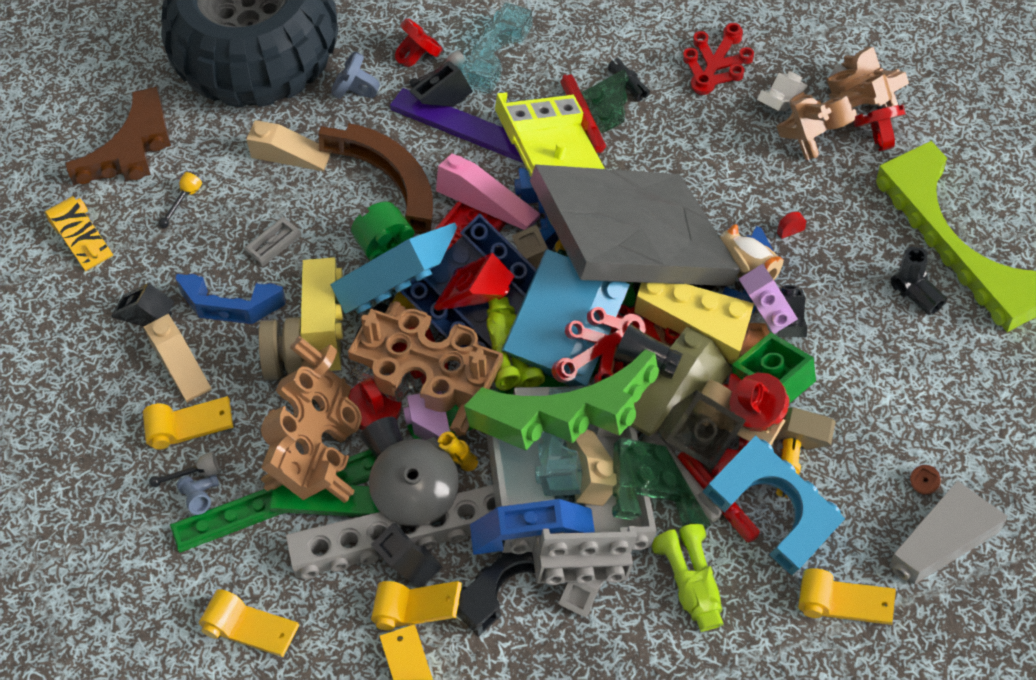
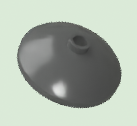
[369,439,459,526]

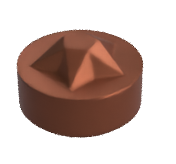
[910,465,941,495]

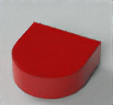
[777,212,806,239]

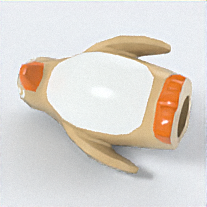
[719,224,784,280]

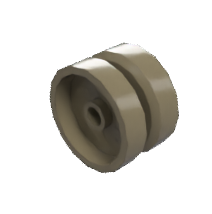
[259,317,304,381]

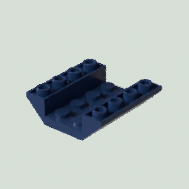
[400,213,537,350]

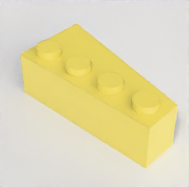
[635,282,754,365]

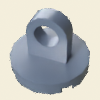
[331,51,380,99]

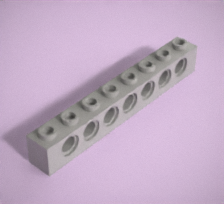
[286,485,496,579]

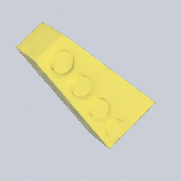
[301,257,343,371]

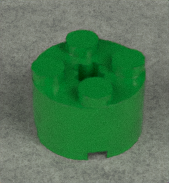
[351,201,415,261]

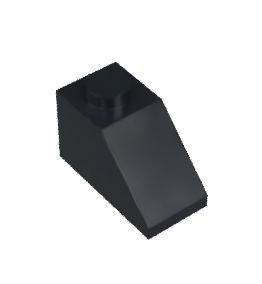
[410,61,473,107]
[111,283,175,327]

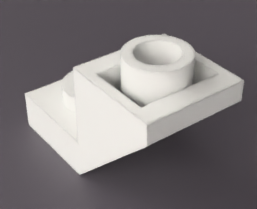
[757,71,808,112]

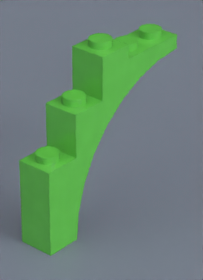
[464,349,659,451]

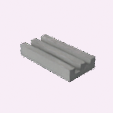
[244,217,302,267]

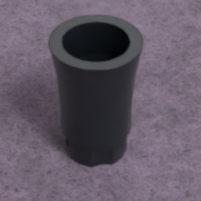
[613,324,683,379]
[360,417,417,480]

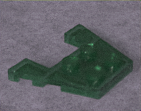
[612,437,711,530]

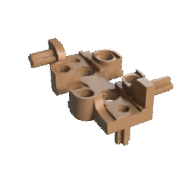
[776,46,909,160]
[348,301,503,436]
[261,336,362,503]

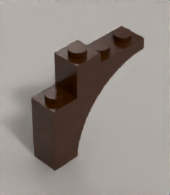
[66,86,171,185]

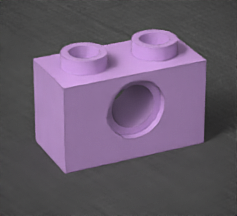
[739,264,798,334]

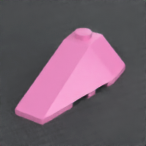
[436,154,540,230]

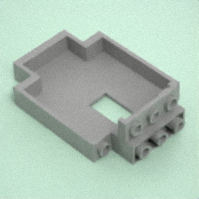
[486,387,657,585]

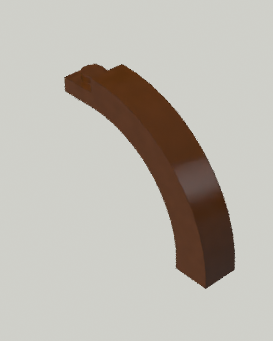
[319,123,433,234]

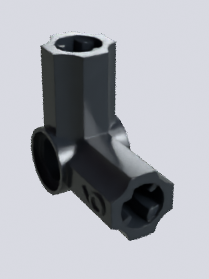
[890,246,947,315]

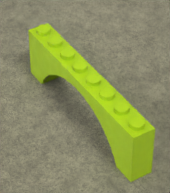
[876,141,1036,332]

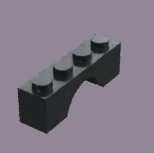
[456,551,536,636]

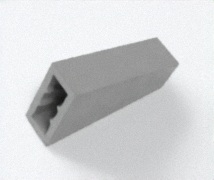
[889,481,1008,585]

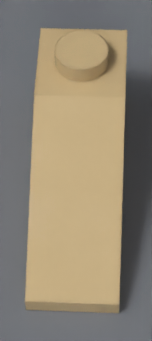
[246,120,331,171]
[144,314,212,402]
[566,430,618,506]

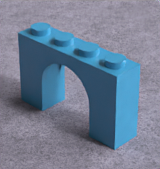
[703,435,845,575]

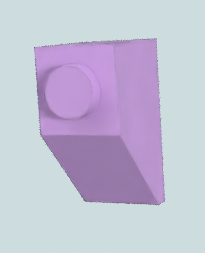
[403,391,450,444]

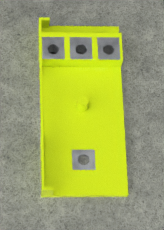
[495,92,605,224]

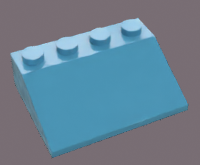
[330,223,457,314]
[501,249,630,387]

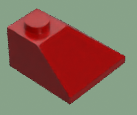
[433,252,514,311]

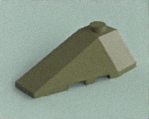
[630,326,732,436]

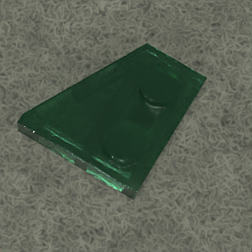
[581,69,629,133]

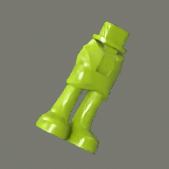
[486,297,545,391]
[651,524,723,632]

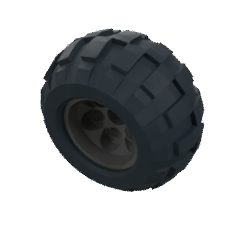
[161,0,338,107]

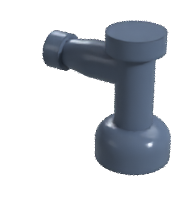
[177,475,219,515]

